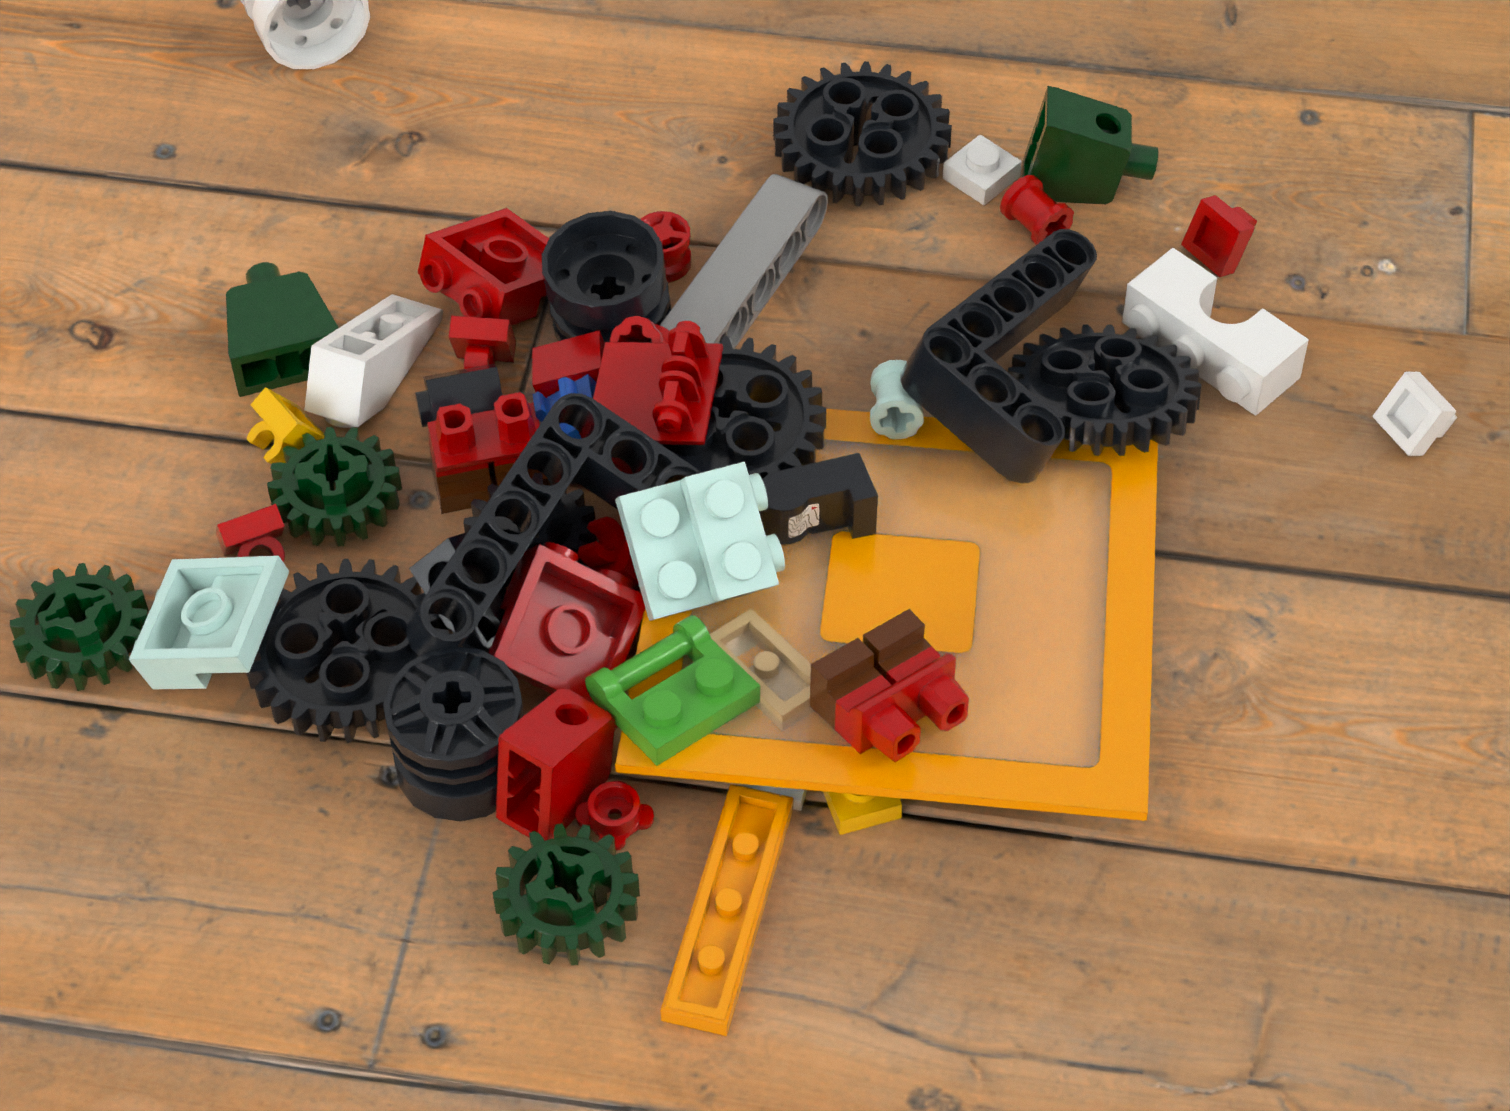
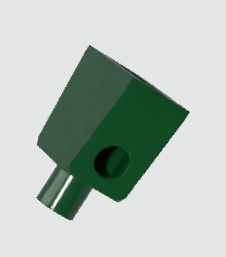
[1022,86,1158,205]
[226,262,338,397]

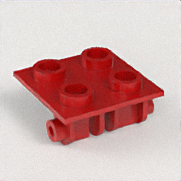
[593,321,723,445]

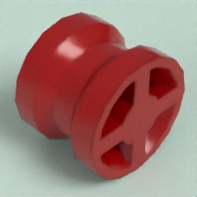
[640,211,692,283]

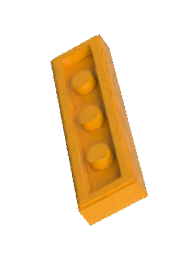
[660,784,794,1036]

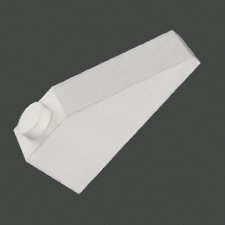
[304,294,443,428]

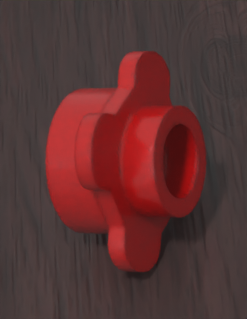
[575,781,654,851]

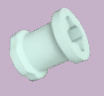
[870,360,924,439]

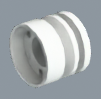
[240,0,370,69]

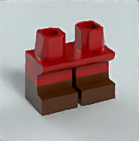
[427,392,550,514]
[810,609,969,762]

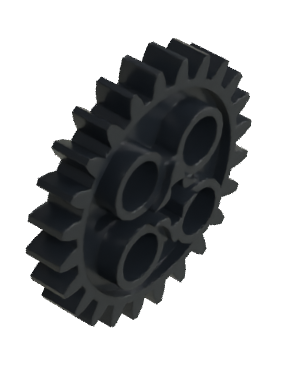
[773,61,952,206]
[1008,324,1201,456]
[661,336,826,479]
[247,559,449,743]

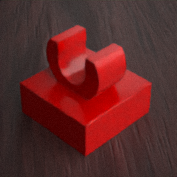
[1181,195,1257,277]
[448,315,517,369]
[216,504,285,563]
[577,516,639,587]

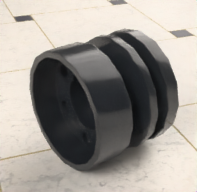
[542,211,671,343]
[383,646,524,822]

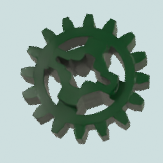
[267,427,402,547]
[9,563,149,691]
[493,824,640,966]

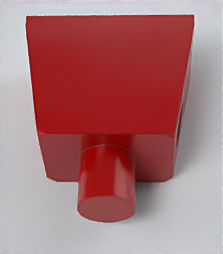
[496,689,618,840]

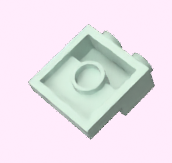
[615,462,785,621]
[129,556,290,690]

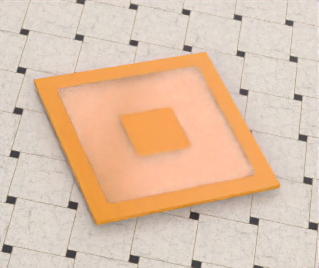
[615,409,1158,821]

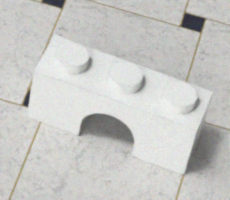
[1122,248,1309,416]

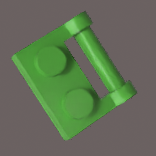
[585,615,760,766]

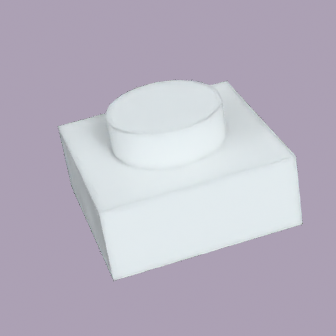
[943,135,1022,205]

